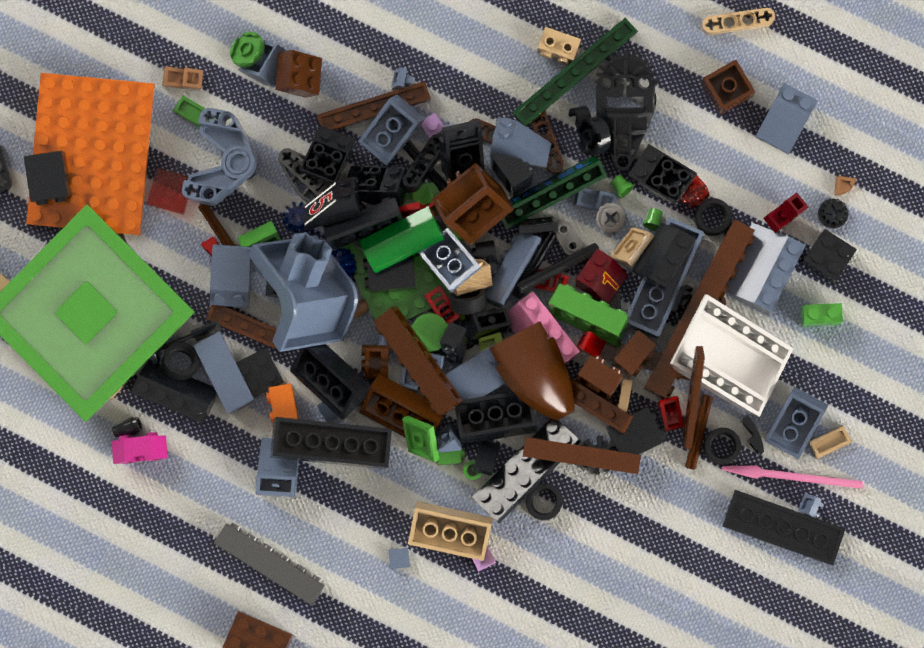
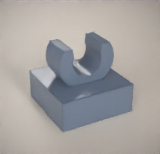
[391,67,414,90]
[798,494,824,517]

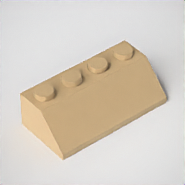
[408,501,493,561]

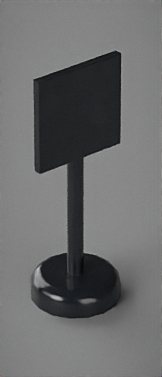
[150,320,224,365]

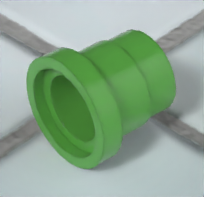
[610,175,634,198]
[643,208,663,231]
[463,460,482,480]

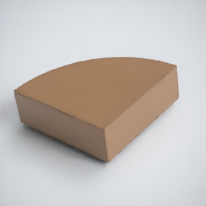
[834,175,856,195]

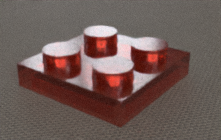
[147,168,189,215]

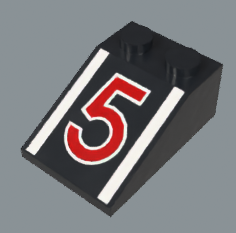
[304,177,361,230]

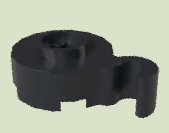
[568,106,611,156]

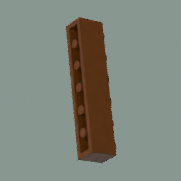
[373,307,464,416]

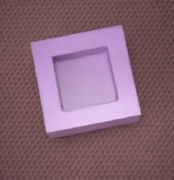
[421,113,445,139]

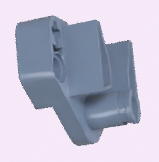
[182,108,257,206]

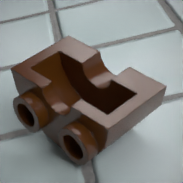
[361,344,389,379]

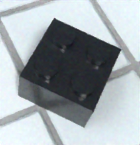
[801,229,857,284]

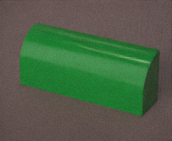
[359,207,444,273]

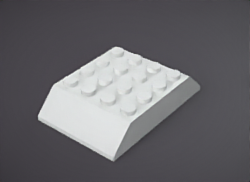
[670,294,793,417]

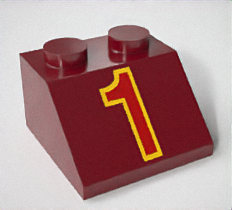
[576,249,629,304]

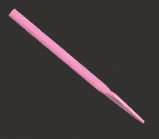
[721,465,863,489]

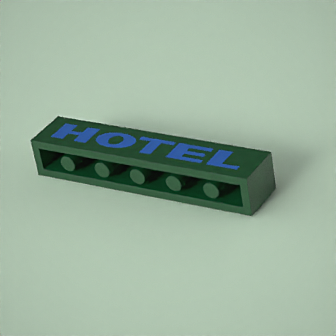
[500,155,607,229]

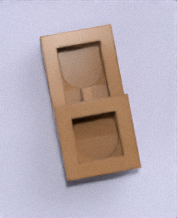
[162,66,203,89]

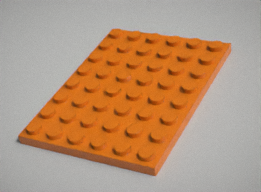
[26,73,155,235]

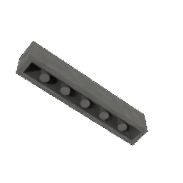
[214,522,325,606]

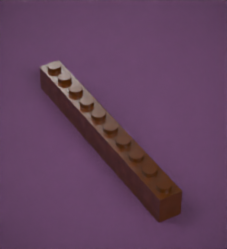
[643,219,755,399]

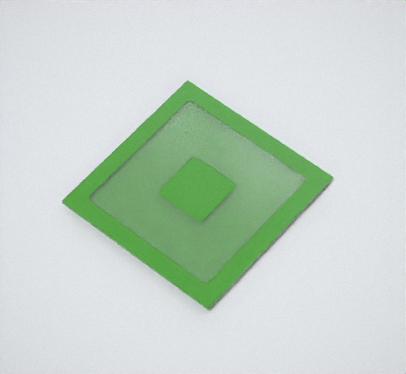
[0,204,195,422]

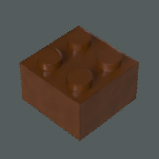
[275,50,322,98]
[701,60,755,115]
[611,330,656,379]

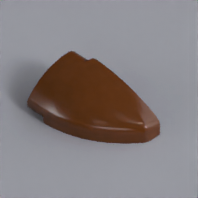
[489,321,575,420]

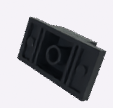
[439,119,485,186]

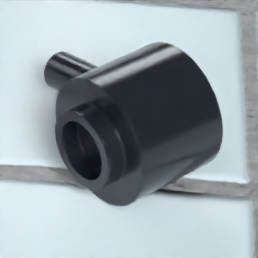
[472,240,498,270]

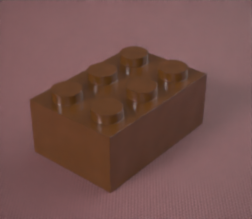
[576,355,623,401]
[222,611,294,648]

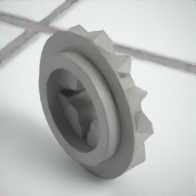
[595,202,625,233]

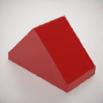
[576,331,606,357]
[657,395,684,432]

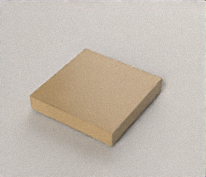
[611,227,654,267]

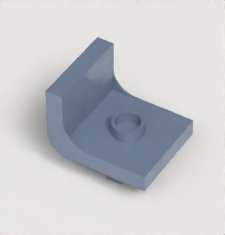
[249,232,358,352]

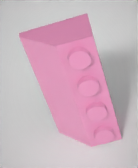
[507,291,580,365]

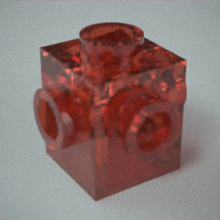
[680,175,710,209]

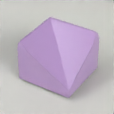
[472,546,496,572]

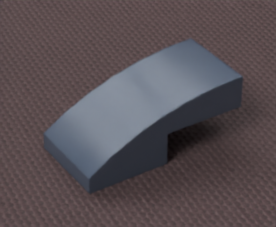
[574,188,617,211]

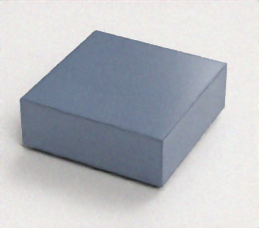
[389,548,410,569]

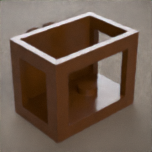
[432,163,514,245]

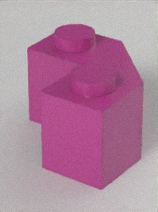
[111,432,168,464]

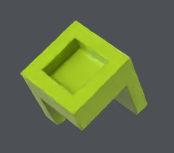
[478,333,503,352]

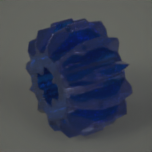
[282,202,310,234]
[331,248,357,278]

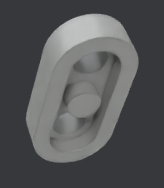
[554,221,582,256]

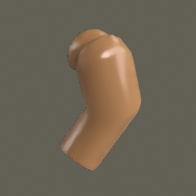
[353,300,369,318]

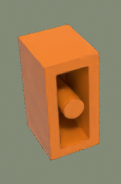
[266,383,299,423]

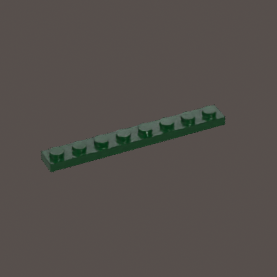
[512,18,638,127]

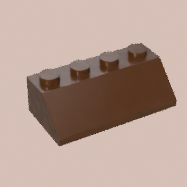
[359,374,445,438]

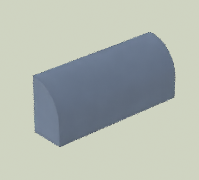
[193,331,255,414]

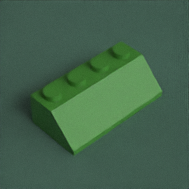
[549,283,629,348]

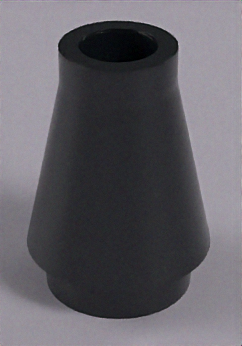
[112,416,143,438]

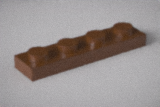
[205,305,277,349]
[569,378,634,433]

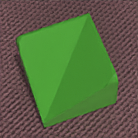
[411,183,434,206]

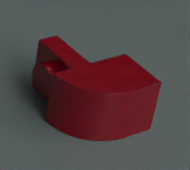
[763,193,809,233]

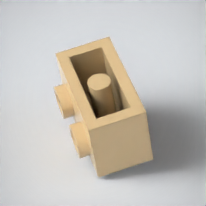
[537,27,581,65]

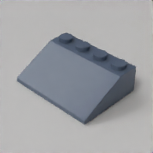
[725,223,806,316]

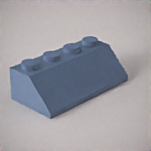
[483,233,541,309]

